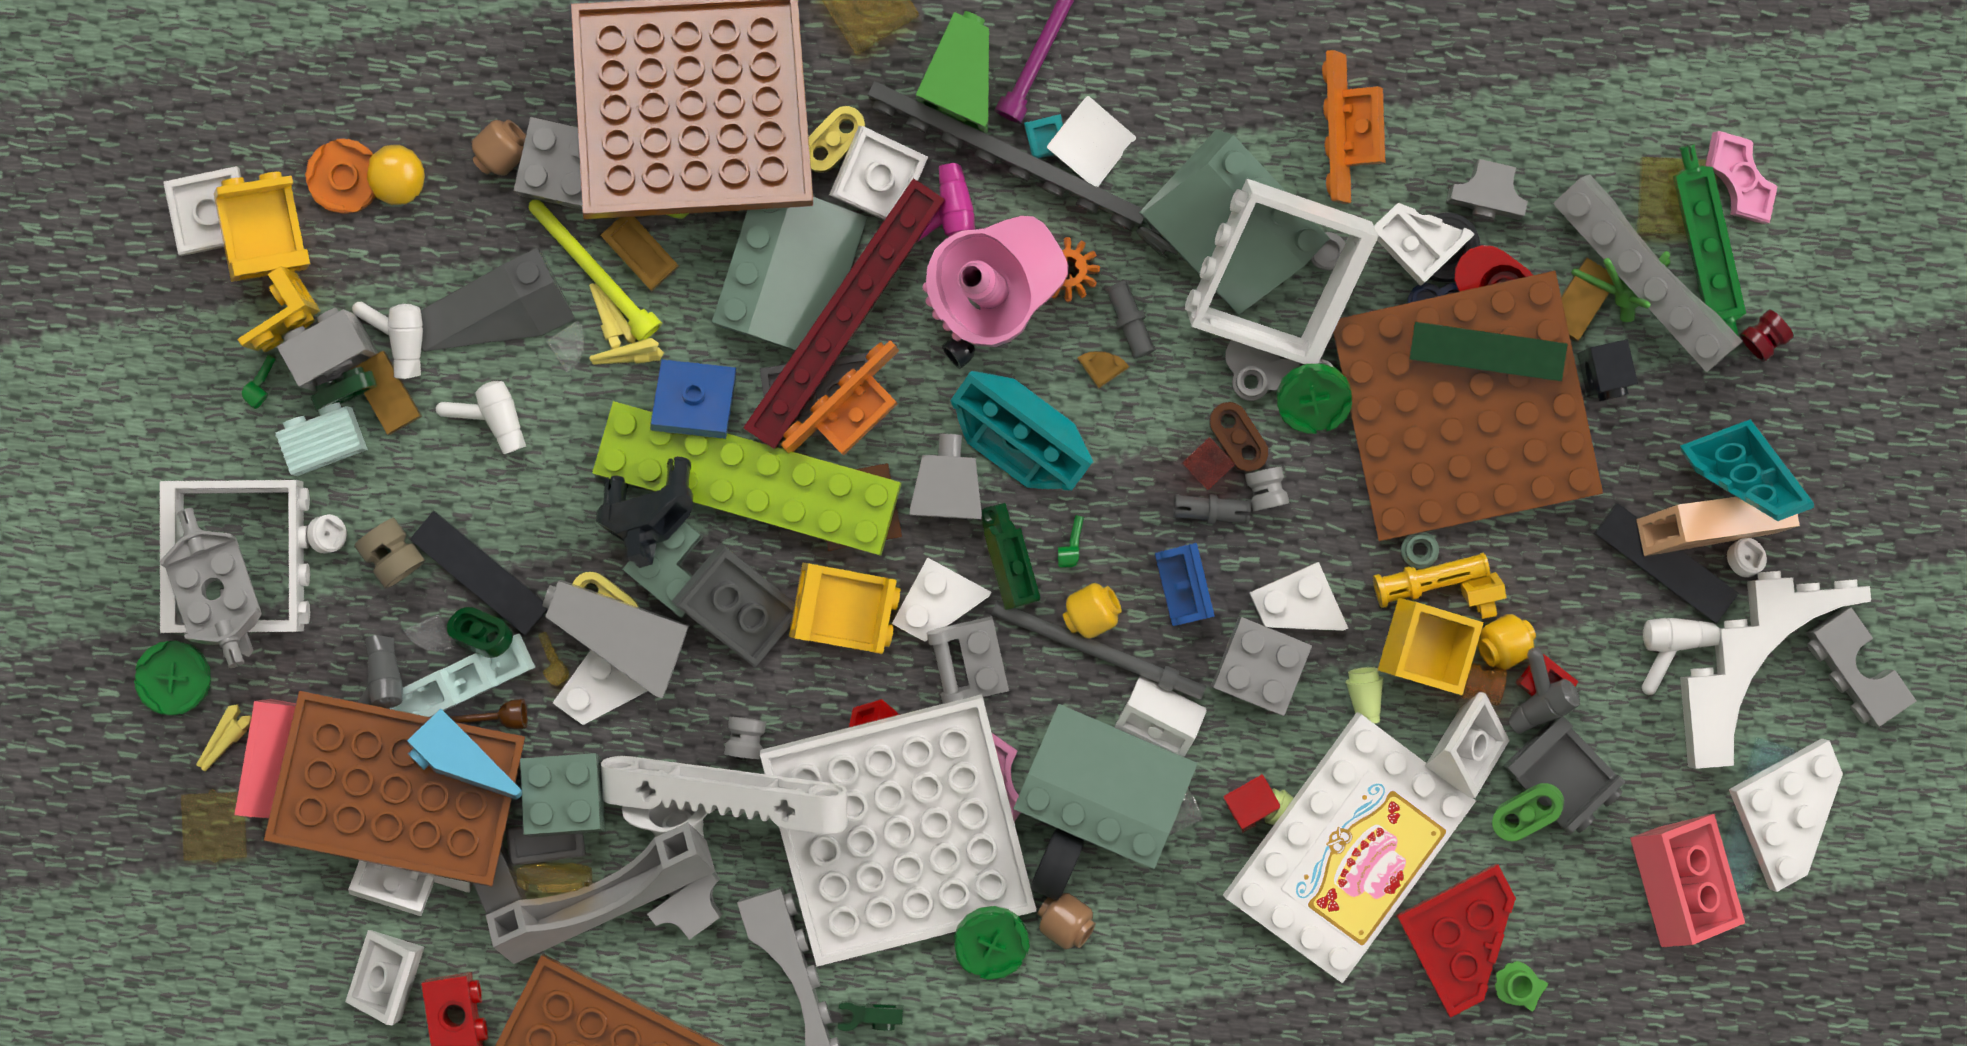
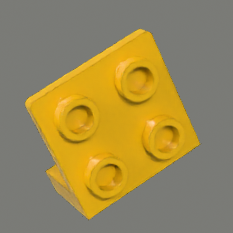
[237,266,320,352]

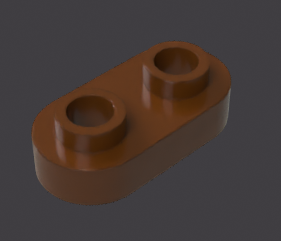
[1209,402,1268,472]

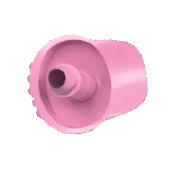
[922,216,1068,347]

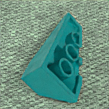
[1680,419,1814,521]

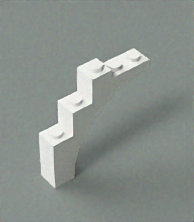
[1680,571,1871,769]

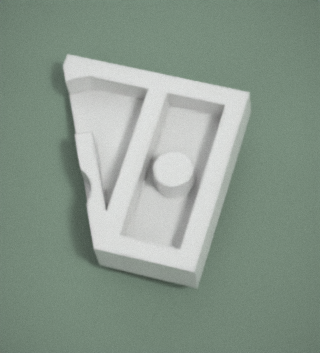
[1374,203,1475,286]
[892,558,991,642]
[1249,562,1348,631]
[553,650,648,725]

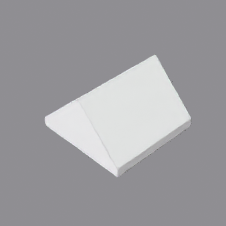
[1425,692,1510,798]
[345,930,424,1025]

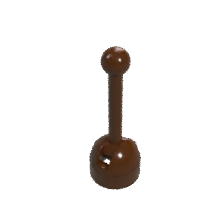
[447,699,528,730]

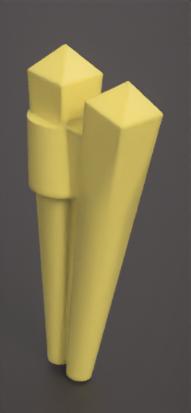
[589,283,636,349]
[590,338,664,365]
[196,704,251,771]

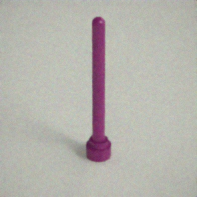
[994,0,1074,124]

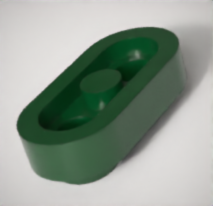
[311,367,378,412]
[447,607,513,658]

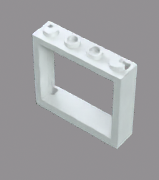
[1185,179,1378,364]
[160,480,310,633]

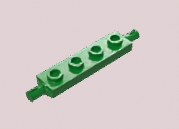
[1673,144,1746,337]

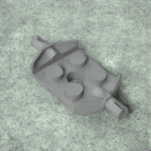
[159,508,262,668]

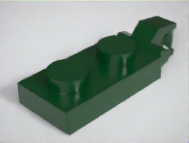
[981,503,1041,610]

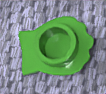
[1495,961,1548,1012]

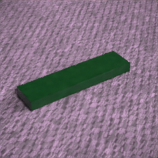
[1409,322,1568,381]

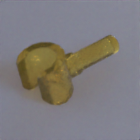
[538,632,569,686]

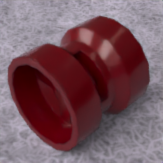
[1740,309,1794,362]

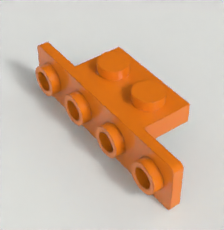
[1322,50,1386,204]
[781,340,899,456]

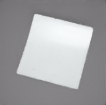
[1047,96,1136,187]

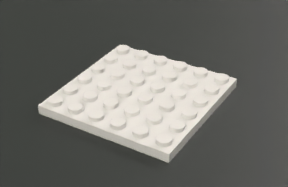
[760,694,1036,967]

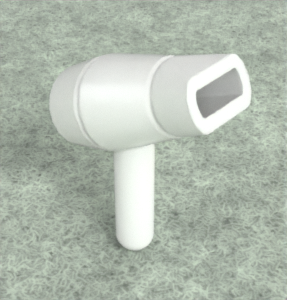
[352,302,423,379]
[436,381,526,454]
[1642,618,1720,695]

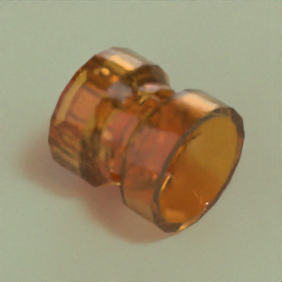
[1460,663,1507,706]

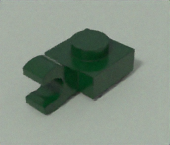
[838,1001,904,1031]

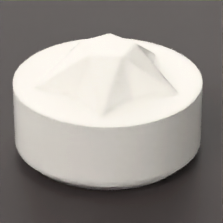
[307,515,347,554]
[1727,538,1767,577]

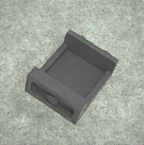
[1503,716,1625,834]

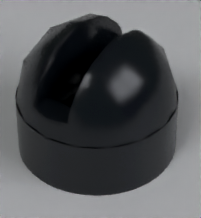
[942,338,975,369]

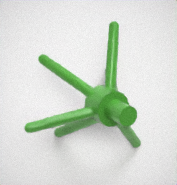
[1571,251,1671,322]

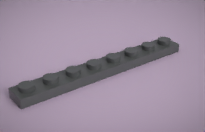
[868,81,1144,230]

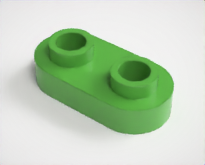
[1492,783,1564,841]

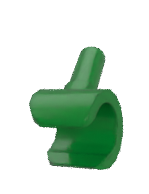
[242,355,276,409]
[1058,515,1084,568]

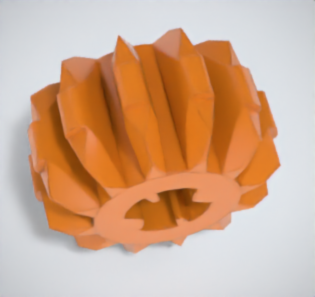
[1051,237,1100,302]

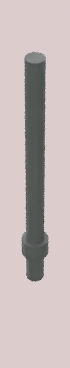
[991,601,1206,700]

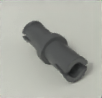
[1105,280,1156,359]
[1173,494,1251,524]

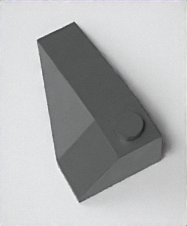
[421,248,575,352]

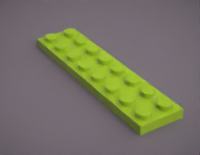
[592,401,902,556]

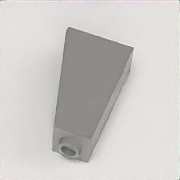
[542,580,690,698]

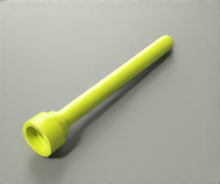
[528,199,662,341]

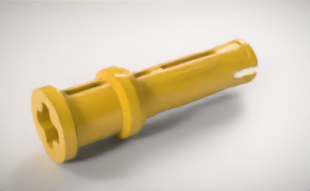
[1373,552,1490,608]

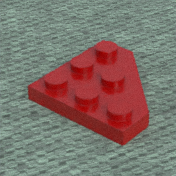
[1396,863,1516,1018]

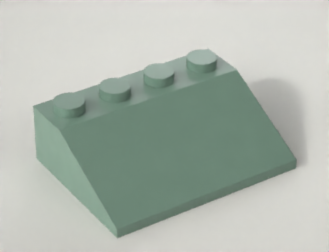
[1139,129,1330,314]
[712,197,868,351]
[1013,704,1198,869]

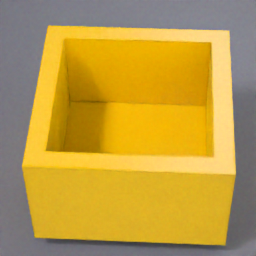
[1377,598,1484,695]

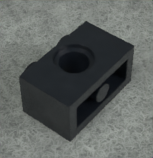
[1577,339,1638,402]

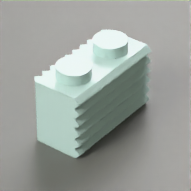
[275,402,368,476]

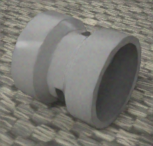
[1245,466,1290,511]
[724,717,766,759]

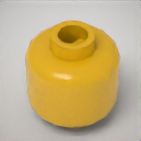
[1063,583,1122,639]
[1477,614,1536,670]

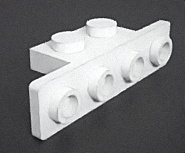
[348,861,472,916]

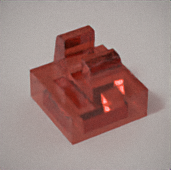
[1181,437,1235,491]

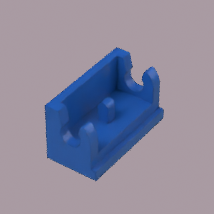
[1155,543,1215,626]

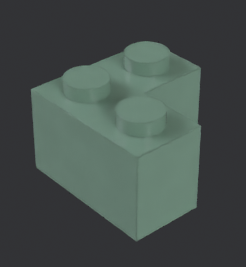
[623,521,703,618]

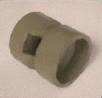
[354,518,426,589]

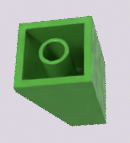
[916,11,989,134]

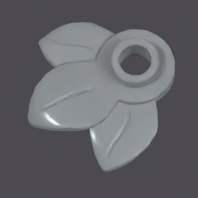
[1225,340,1300,401]

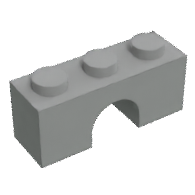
[1806,607,1916,727]

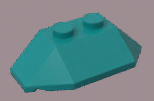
[950,371,1093,491]

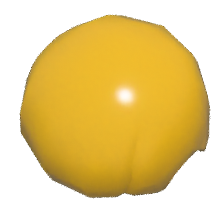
[367,145,425,205]

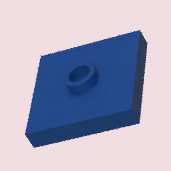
[651,359,736,439]

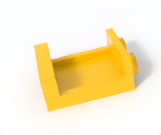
[213,172,310,282]
[789,562,900,654]

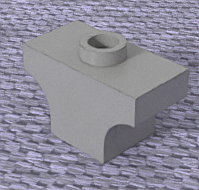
[1446,159,1528,220]
[647,872,723,940]

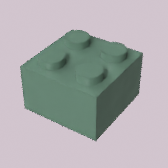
[520,753,606,838]

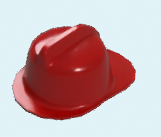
[1455,245,1533,292]

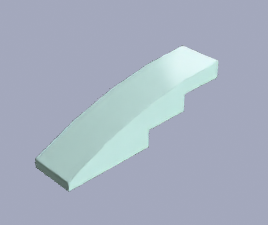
[390,633,535,717]

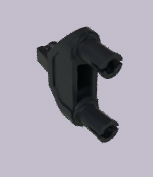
[596,456,694,568]

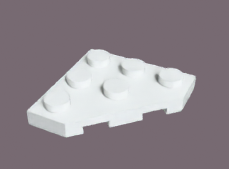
[1729,739,1843,892]

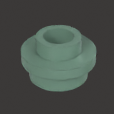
[1401,532,1439,569]

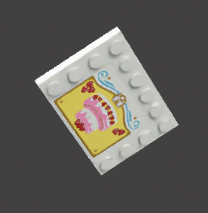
[1223,712,1476,983]

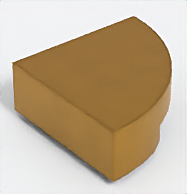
[1077,351,1129,389]

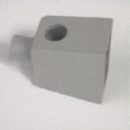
[909,434,982,520]

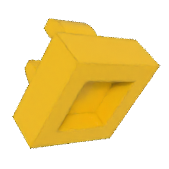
[1460,572,1507,619]

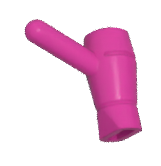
[918,163,975,242]

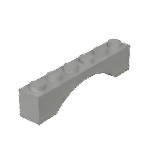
[1553,174,1743,372]
[486,822,715,964]
[737,886,840,1046]

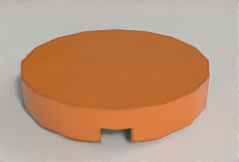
[305,138,376,214]

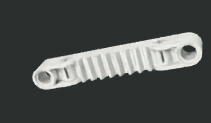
[601,756,848,834]

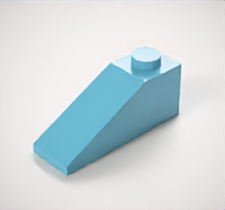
[407,709,522,800]

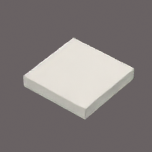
[829,126,928,220]
[163,166,241,256]

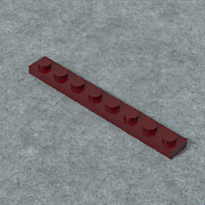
[743,178,945,449]

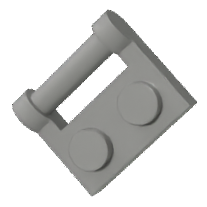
[926,616,1009,704]

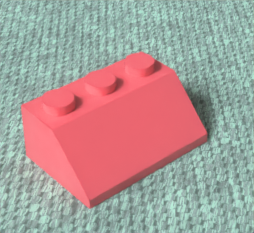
[234,699,296,818]
[1630,814,1745,947]

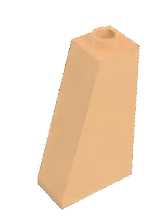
[1636,497,1800,556]

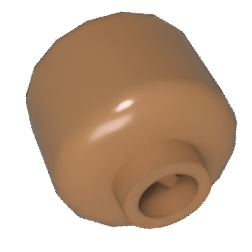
[472,120,526,176]
[1038,893,1096,949]

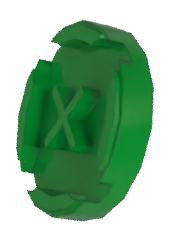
[1277,363,1352,434]
[134,640,211,715]
[953,906,1030,980]

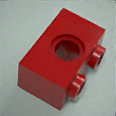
[421,972,488,1046]

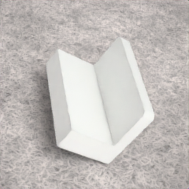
[1115,676,1207,757]

